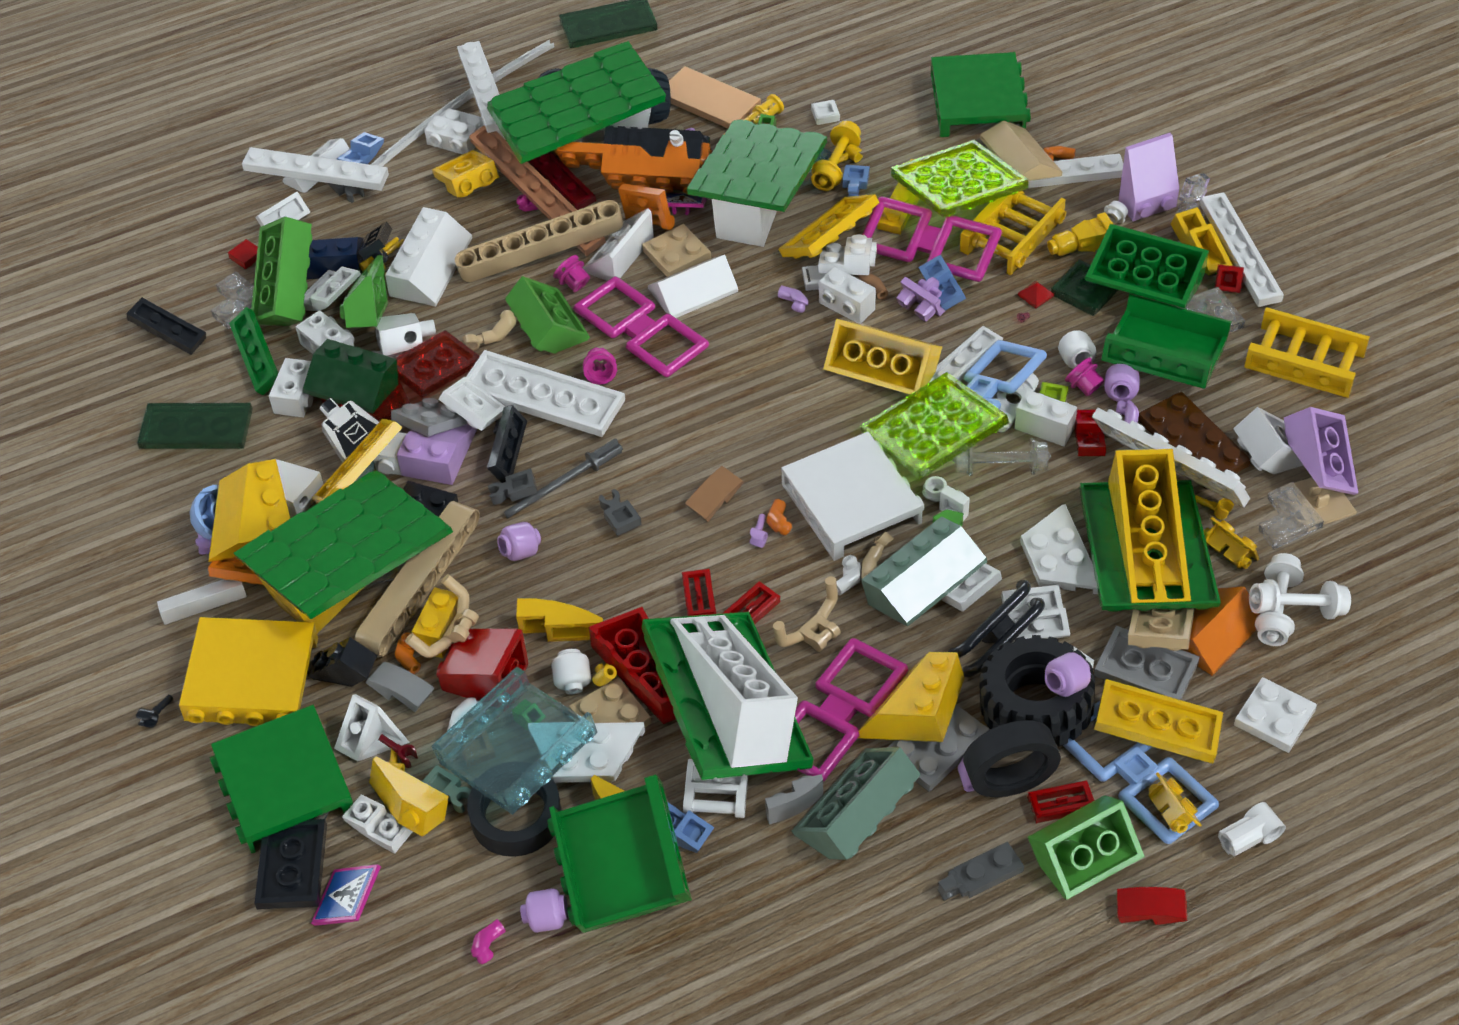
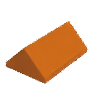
[1181,586,1260,676]

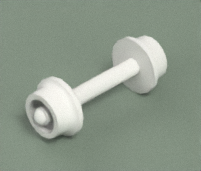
[1255,553,1304,646]
[1249,579,1351,620]

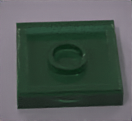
[1051,259,1118,316]

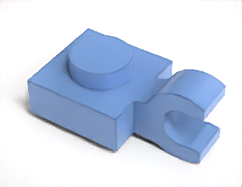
[842,165,870,197]

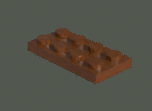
[1138,391,1250,489]

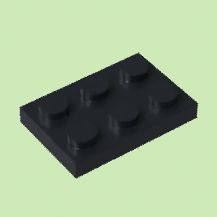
[254,819,327,910]

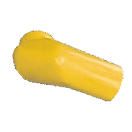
[592,663,617,686]

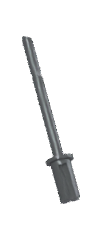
[504,438,623,519]

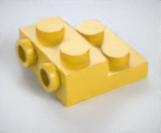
[432,150,499,198]

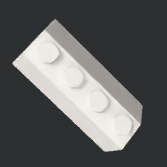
[385,207,472,307]

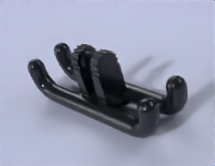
[948,580,1045,677]

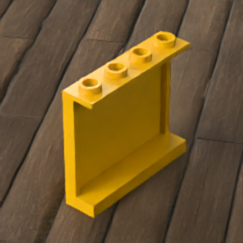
[179,617,318,726]

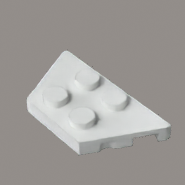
[1020,504,1098,594]
[529,722,645,783]

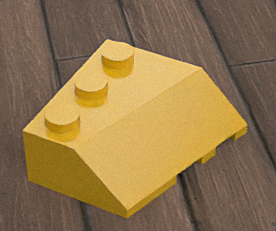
[208,459,290,562]
[858,652,965,742]

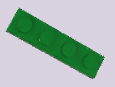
[229,307,278,395]

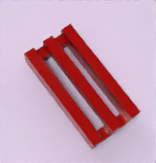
[682,569,716,616]
[722,581,780,624]
[1027,780,1095,824]

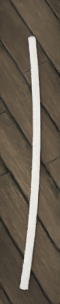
[370,40,554,167]

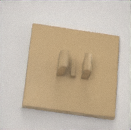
[1279,477,1357,530]

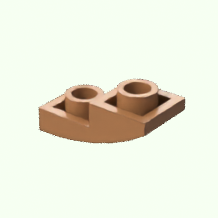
[685,466,744,522]

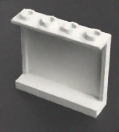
[781,432,924,561]

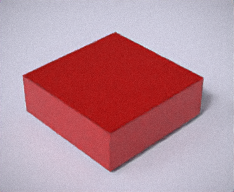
[228,239,258,269]

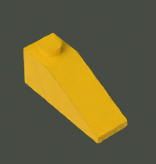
[369,756,449,837]

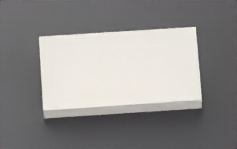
[583,208,654,281]
[648,255,738,318]

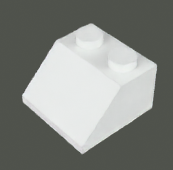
[1233,407,1303,474]

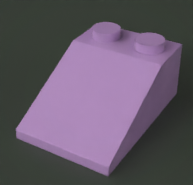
[1118,133,1179,221]
[1284,407,1358,495]
[397,423,477,485]

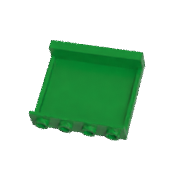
[930,52,1031,137]
[1101,294,1232,389]
[209,704,353,853]
[547,774,692,933]

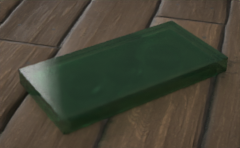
[559,0,658,48]
[137,403,253,449]

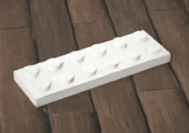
[466,350,625,437]
[1092,408,1250,508]

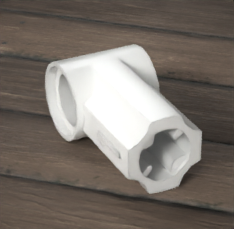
[1218,802,1286,856]

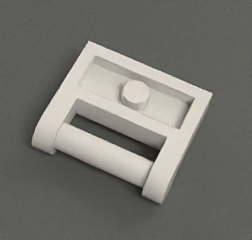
[683,759,748,818]

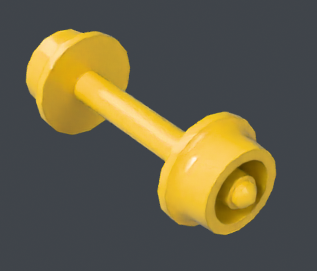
[811,121,861,191]

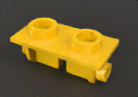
[1203,517,1259,569]
[1148,772,1202,833]

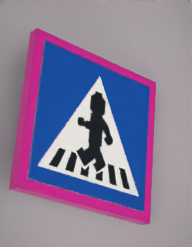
[665,193,708,215]
[311,864,381,926]

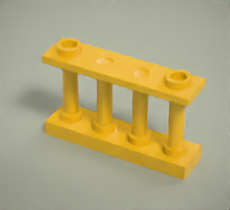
[960,179,1066,275]
[1244,307,1370,398]

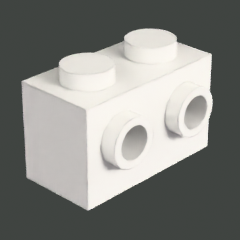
[819,267,876,324]
[295,310,355,354]
[269,358,313,418]
[1014,390,1077,447]

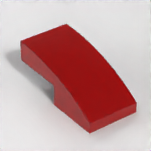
[1075,410,1106,456]
[1117,887,1188,925]

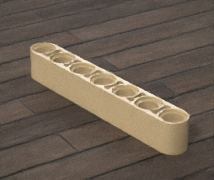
[455,200,623,282]
[354,501,480,657]

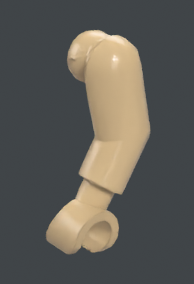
[462,310,516,351]
[861,532,894,579]

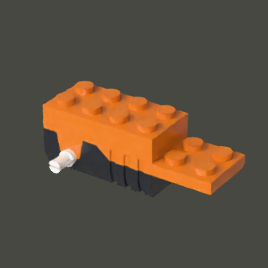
[554,126,712,193]

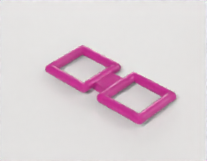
[862,196,1002,282]
[573,276,709,377]
[795,638,909,782]

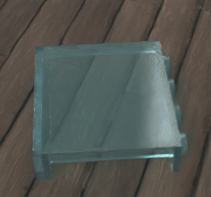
[432,667,598,815]

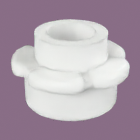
[1104,201,1128,224]
[922,476,947,502]

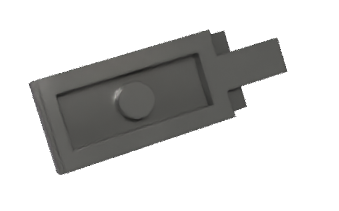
[938,841,1024,901]

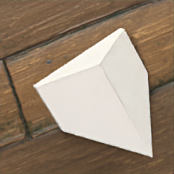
[334,694,410,761]

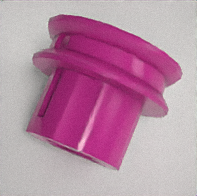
[553,255,590,292]
[583,347,617,385]
[1065,357,1104,397]

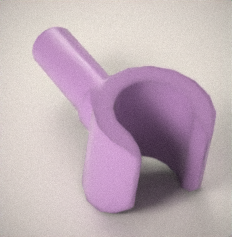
[750,514,768,548]
[196,533,211,555]

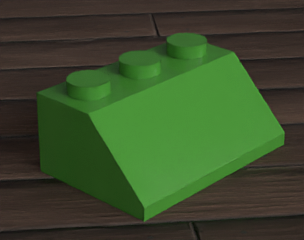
[340,255,388,328]
[505,276,590,354]
[1028,795,1145,900]

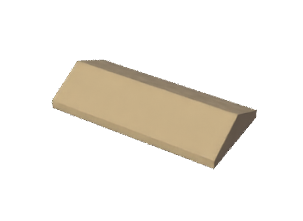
[980,121,1063,182]

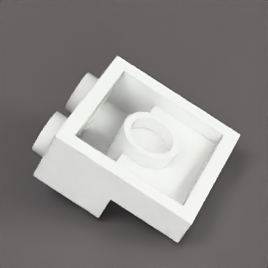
[424,108,484,154]
[818,234,877,275]

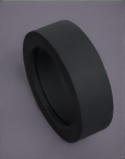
[963,720,1061,798]
[467,763,562,857]

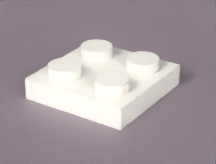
[438,377,506,431]
[1234,677,1317,753]

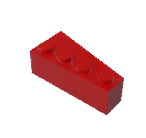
[588,607,676,724]

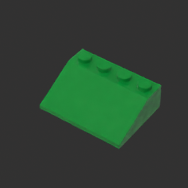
[1085,224,1209,308]

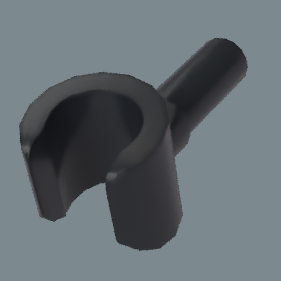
[136,695,174,728]

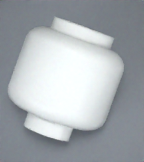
[1058,330,1097,369]
[551,649,592,694]

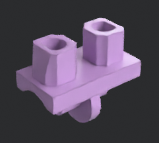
[896,277,945,322]

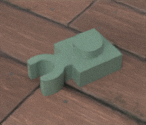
[422,765,471,813]

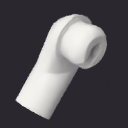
[836,555,861,595]
[447,697,483,737]

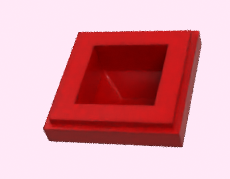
[1214,264,1244,293]
[1018,281,1054,309]

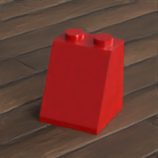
[436,629,529,709]

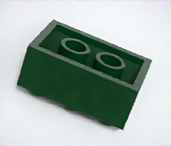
[303,339,399,414]

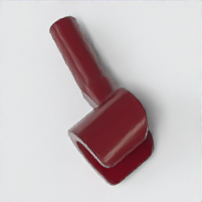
[378,734,418,768]

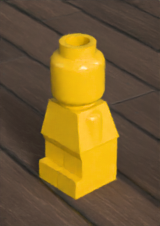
[1047,212,1113,256]

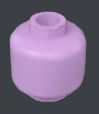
[1104,364,1140,402]
[497,522,541,561]
[1045,652,1091,697]
[520,888,569,933]

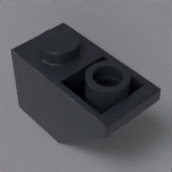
[309,637,377,687]

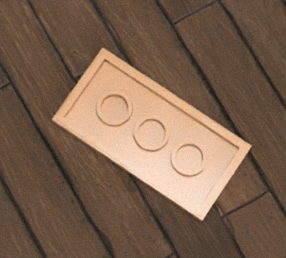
[669,66,761,129]

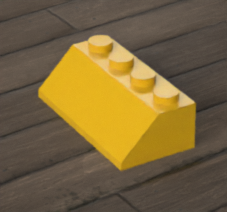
[823,319,942,397]

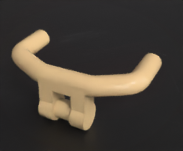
[405,574,479,658]
[773,576,841,652]

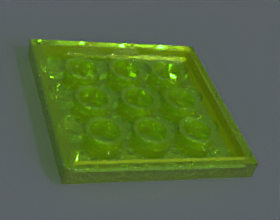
[891,140,1028,217]
[860,372,1009,479]

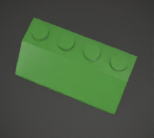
[251,216,312,326]

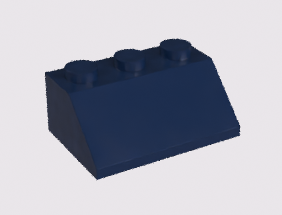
[306,237,364,280]

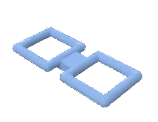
[917,340,1047,445]
[1063,701,1219,844]

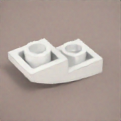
[342,794,413,854]

